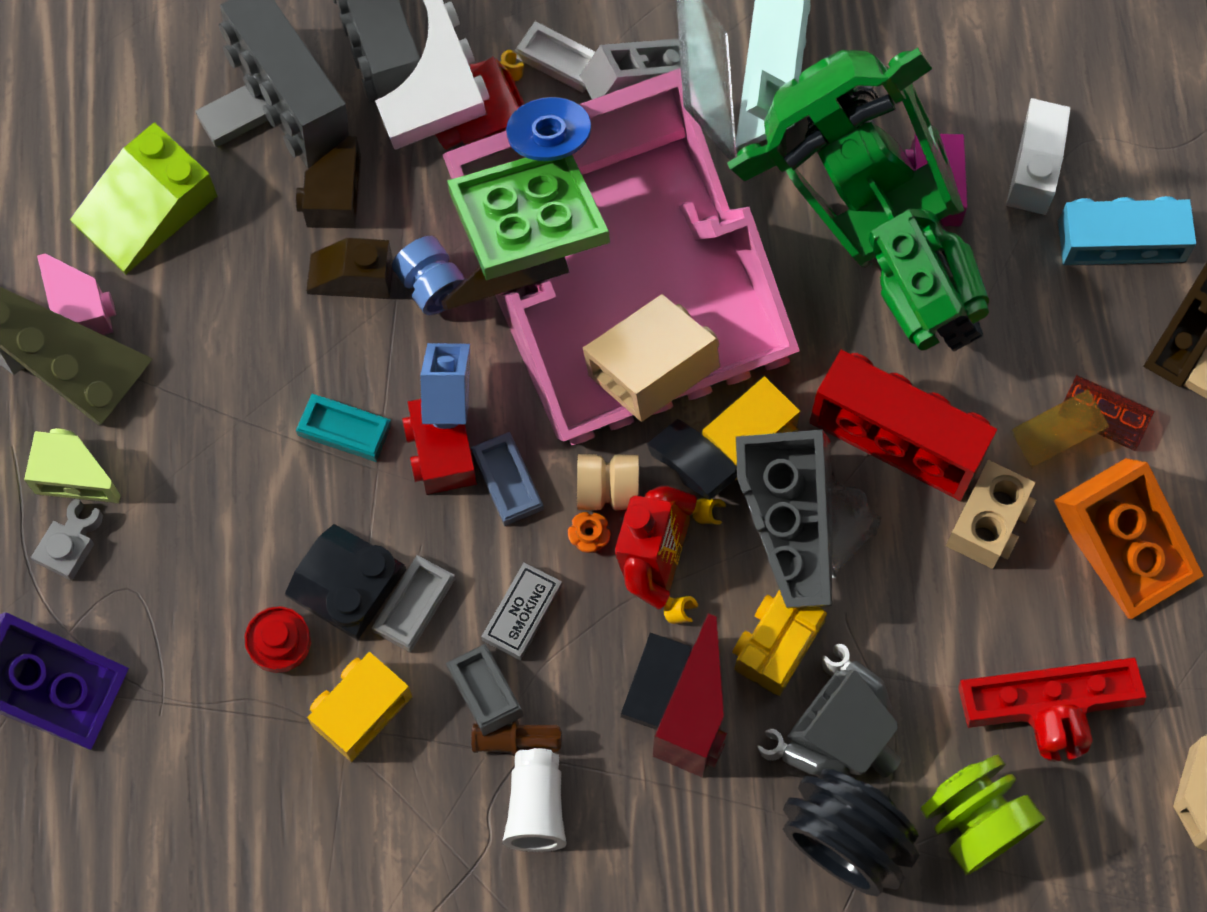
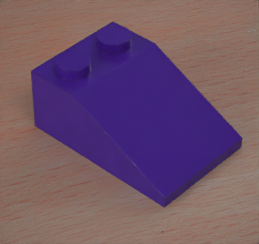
[0,612,129,750]

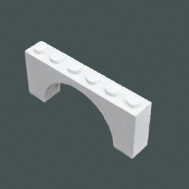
[375,0,490,150]

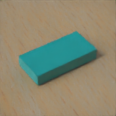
[296,393,392,462]

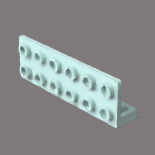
[735,0,811,149]

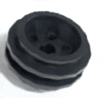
[783,769,920,897]

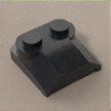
[285,524,406,641]

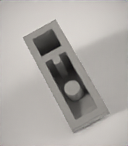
[579,37,712,100]

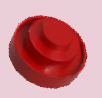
[244,606,311,673]

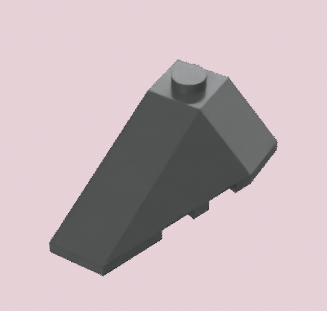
[736,430,832,609]

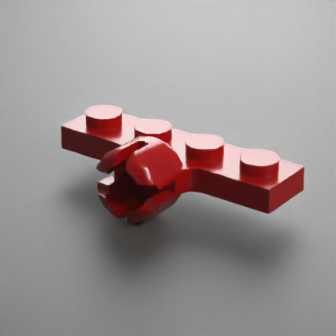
[958,657,1147,762]

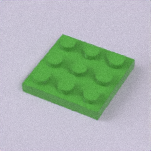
[447,155,610,280]

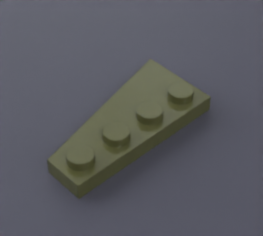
[0,287,153,425]

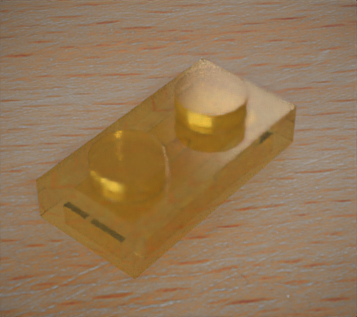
[1011,389,1109,468]

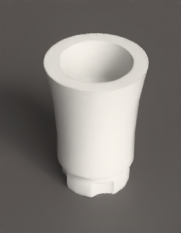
[502,748,567,852]

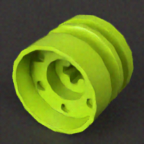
[920,755,1046,875]

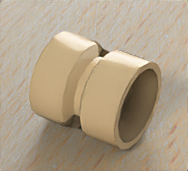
[577,454,639,511]

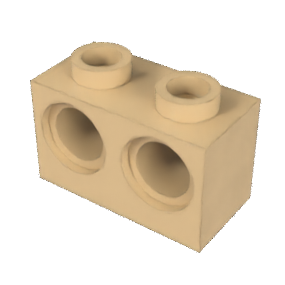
[946,460,1037,569]

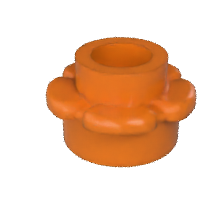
[568,512,611,553]

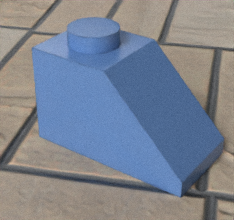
[420,343,470,429]

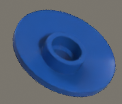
[506,97,591,161]

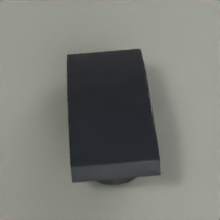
[647,419,737,500]

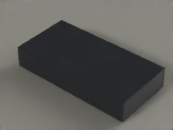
[621,632,692,730]

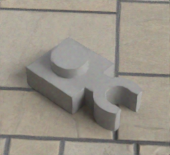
[31,498,103,581]

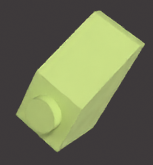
[24,428,121,503]

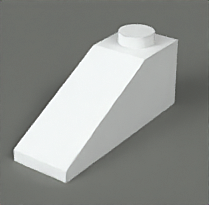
[1006,98,1071,215]

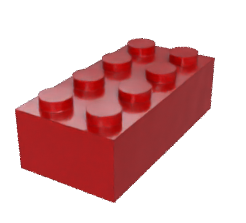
[809,349,998,502]

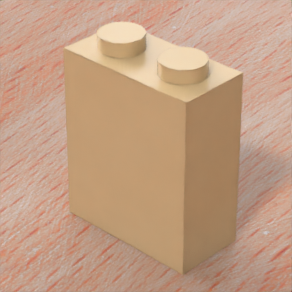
[583,294,720,422]

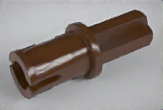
[471,720,562,756]

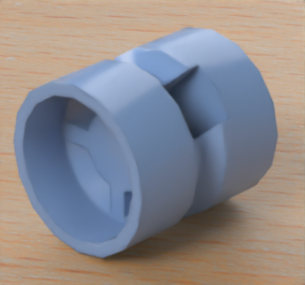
[392,236,465,315]

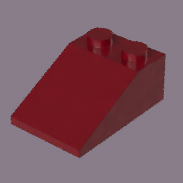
[653,613,728,777]

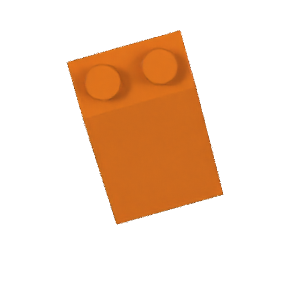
[1053,458,1204,619]

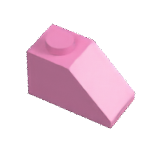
[37,254,116,335]

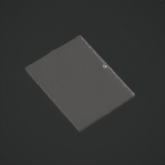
[676,0,737,160]

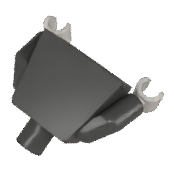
[757,644,901,778]

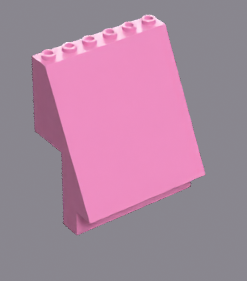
[443,68,800,445]

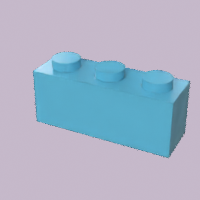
[1058,196,1196,265]

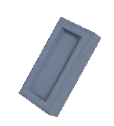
[471,432,544,526]

